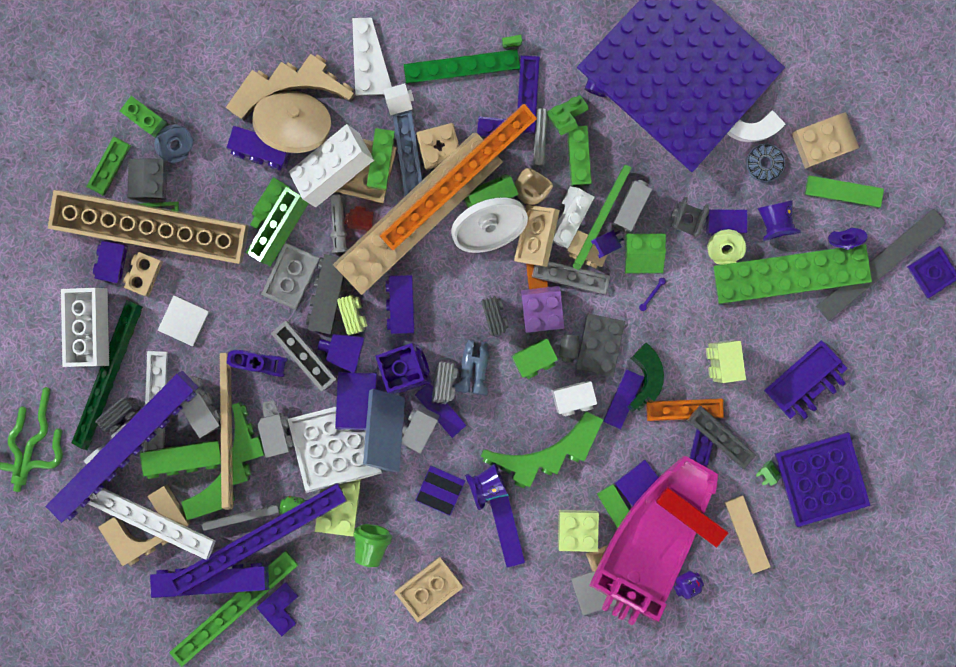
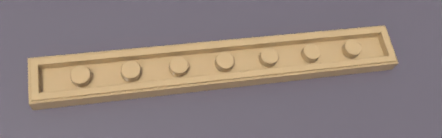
[220,353,233,510]

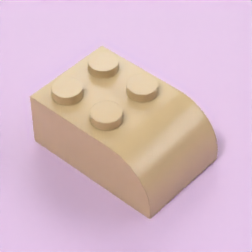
[792,112,859,169]

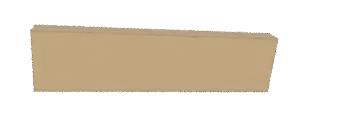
[724,495,770,574]

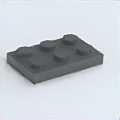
[576,313,625,377]

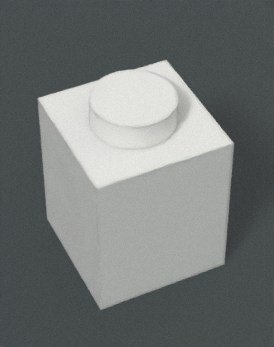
[383,83,414,115]

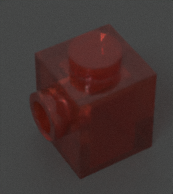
[345,206,374,232]

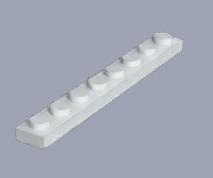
[88,488,216,559]

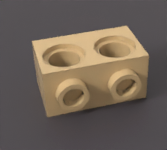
[124,252,163,297]

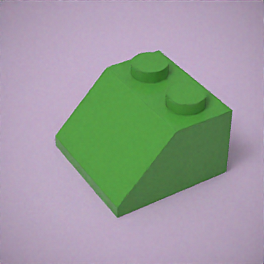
[625,234,666,273]

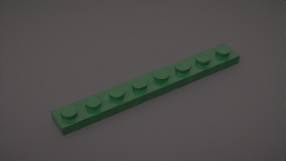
[71,300,143,451]

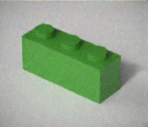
[567,126,591,187]
[367,128,395,191]

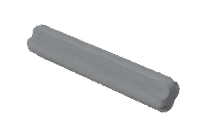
[533,108,548,165]

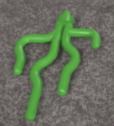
[0,387,63,492]

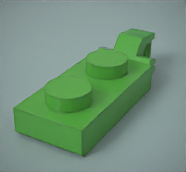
[250,177,290,229]

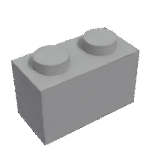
[401,405,440,453]

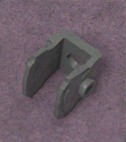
[670,197,709,237]

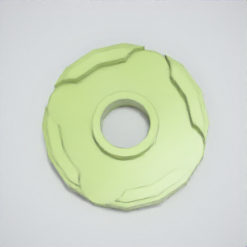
[707,229,746,265]

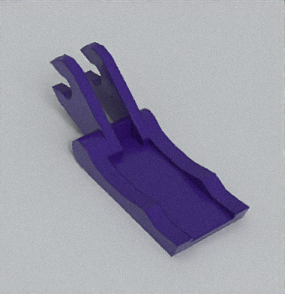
[591,230,624,258]

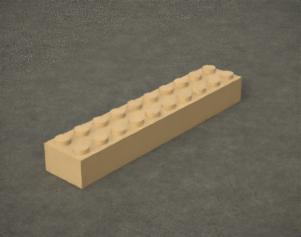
[333,133,503,295]
[48,190,249,264]

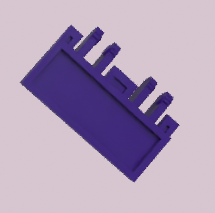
[764,340,848,420]

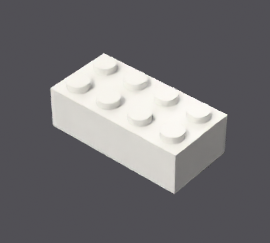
[289,124,374,207]
[61,288,109,367]

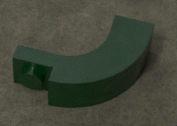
[627,343,664,412]

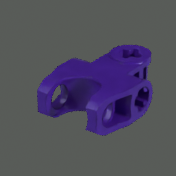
[226,350,288,377]

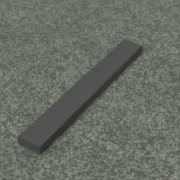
[816,209,946,321]

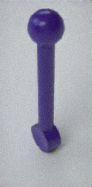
[639,278,666,311]

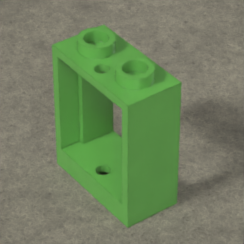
[120,96,170,138]
[464,174,519,208]

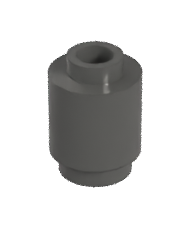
[559,334,580,363]

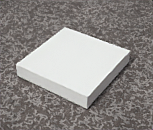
[158,296,209,346]

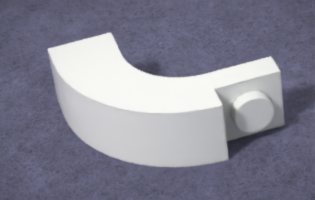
[727,110,786,142]

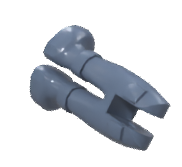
[453,339,489,396]

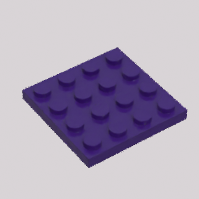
[774,432,871,527]

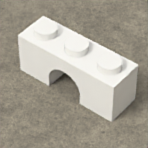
[553,186,594,248]

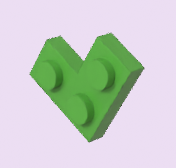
[547,95,589,135]

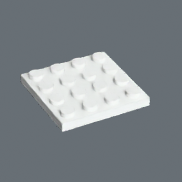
[288,407,382,493]

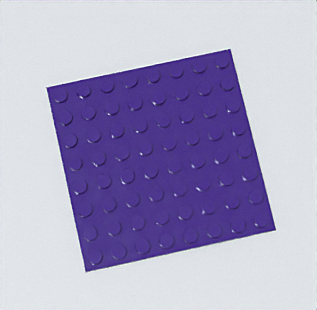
[577,0,785,172]

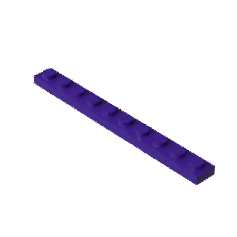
[167,484,347,596]

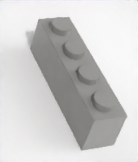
[271,321,338,392]

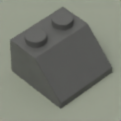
[127,158,168,199]

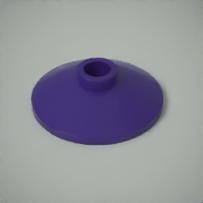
[828,228,868,250]

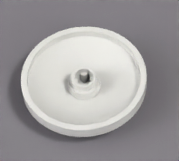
[451,198,528,253]

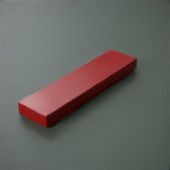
[656,486,728,548]

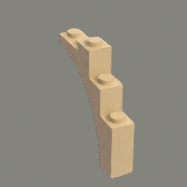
[226,54,354,121]

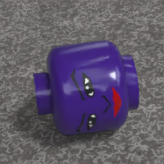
[674,571,704,599]

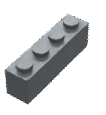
[306,254,344,334]

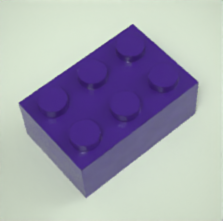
[226,126,291,171]

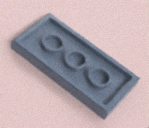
[363,389,405,473]

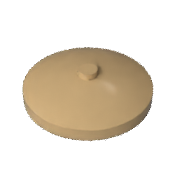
[253,91,331,153]

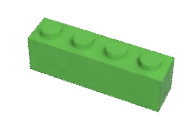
[246,187,309,266]
[140,440,221,479]

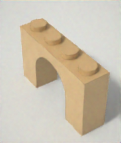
[98,485,191,566]

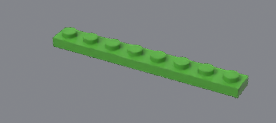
[169,551,299,667]

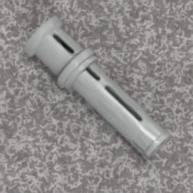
[330,195,349,254]

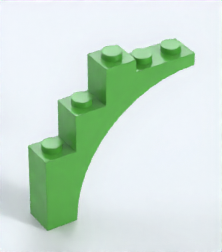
[181,402,265,520]
[480,411,604,489]

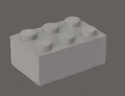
[181,375,221,438]

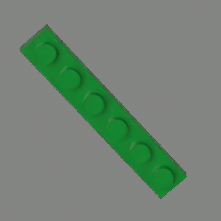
[404,49,520,84]

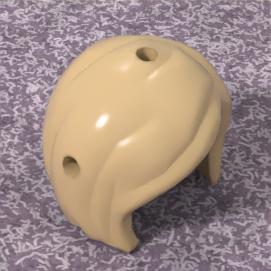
[515,168,553,205]

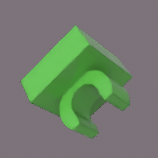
[756,460,781,486]

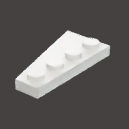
[352,18,392,96]

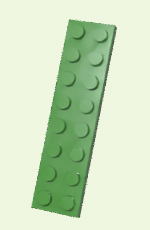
[713,244,872,304]

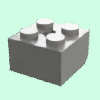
[258,400,294,458]

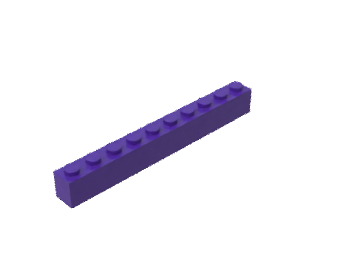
[45,371,199,523]

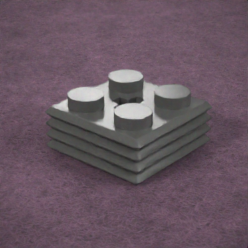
[481,296,509,336]
[95,397,141,434]

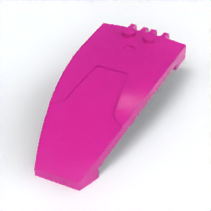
[589,456,718,625]

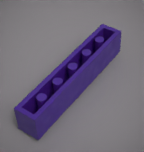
[150,563,269,598]

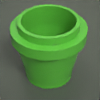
[353,524,392,567]

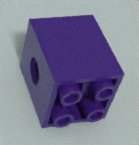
[375,343,432,394]

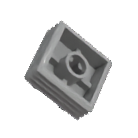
[432,361,458,405]

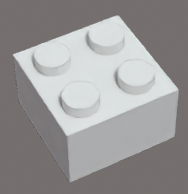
[552,381,597,416]

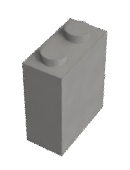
[611,180,652,234]

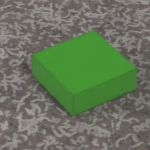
[502,35,522,48]

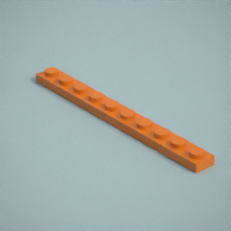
[379,104,537,251]

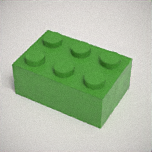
[511,339,558,379]

